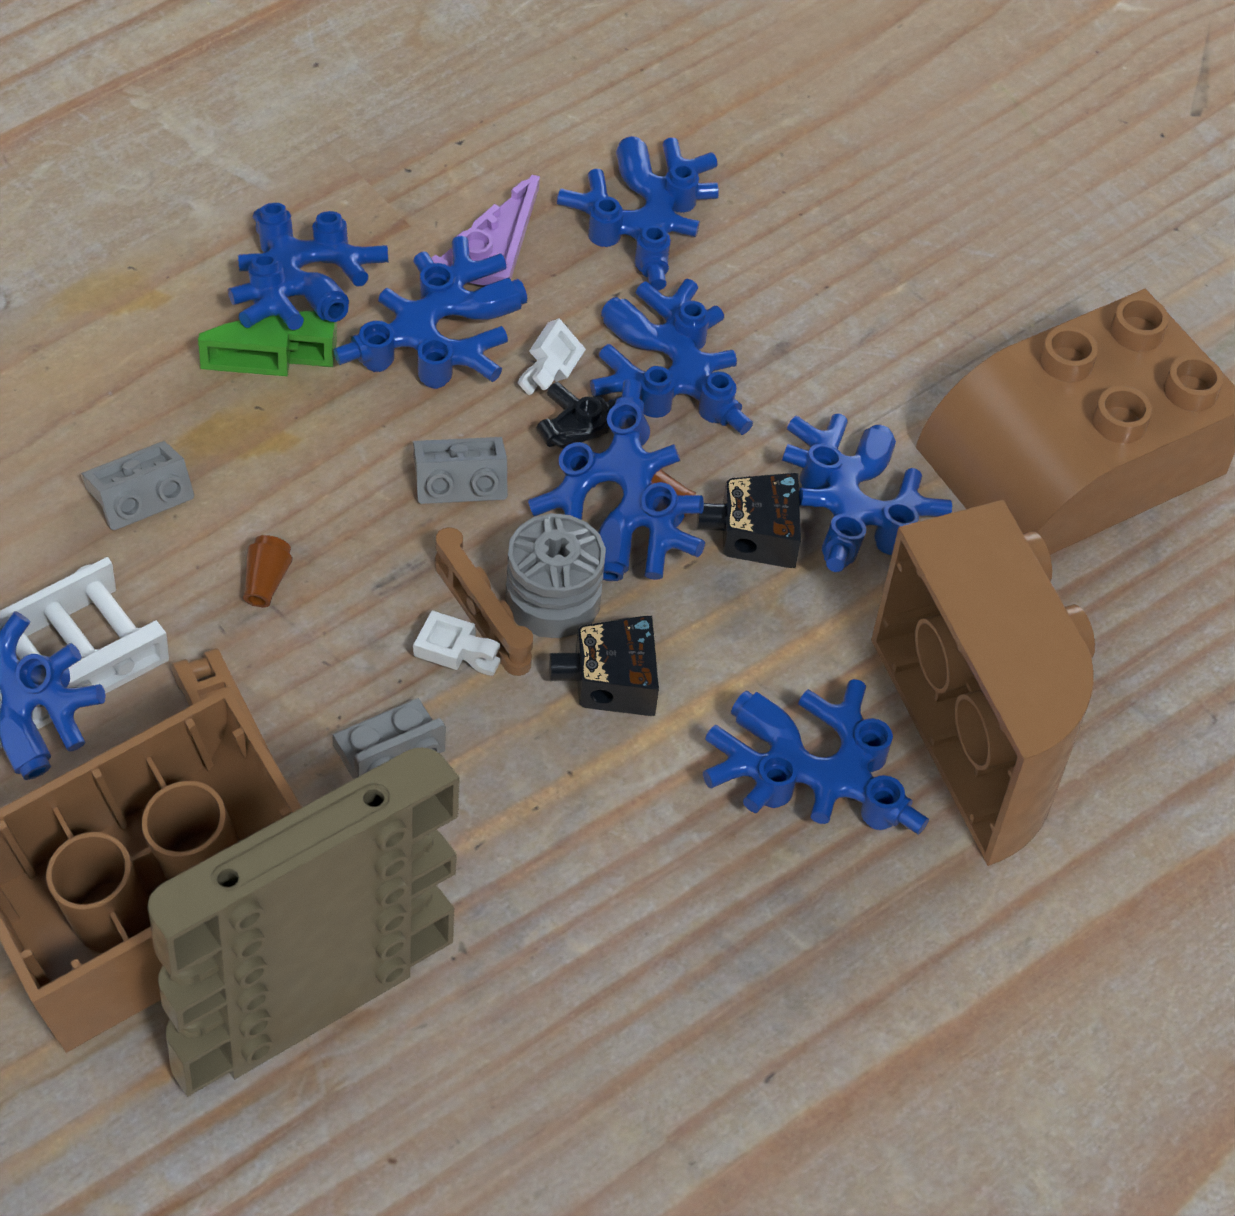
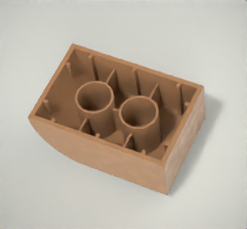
[916,288,1235,555]
[871,500,1095,866]
[0,686,302,1053]

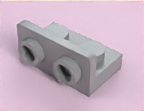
[413,437,508,504]
[81,441,194,530]
[333,698,446,779]

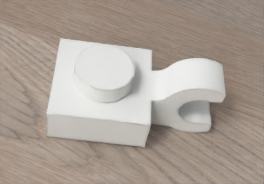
[518,318,586,395]
[413,610,501,676]

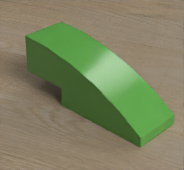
[198,311,337,377]

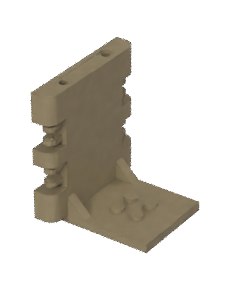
[148,747,460,1097]

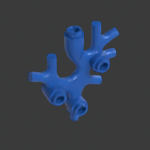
[557,136,719,290]
[228,203,389,330]
[333,236,527,389]
[590,279,753,435]
[528,379,705,581]
[782,414,952,572]
[0,611,106,780]
[703,679,929,835]

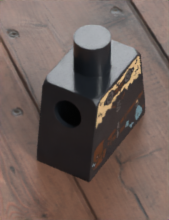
[697,473,801,568]
[549,616,659,716]

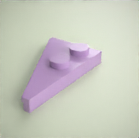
[431,175,540,286]

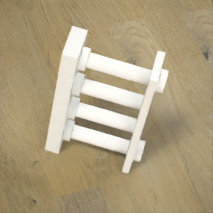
[0,557,169,749]

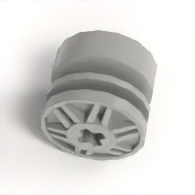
[505,513,606,639]

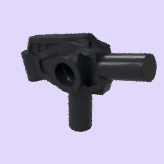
[536,382,622,449]

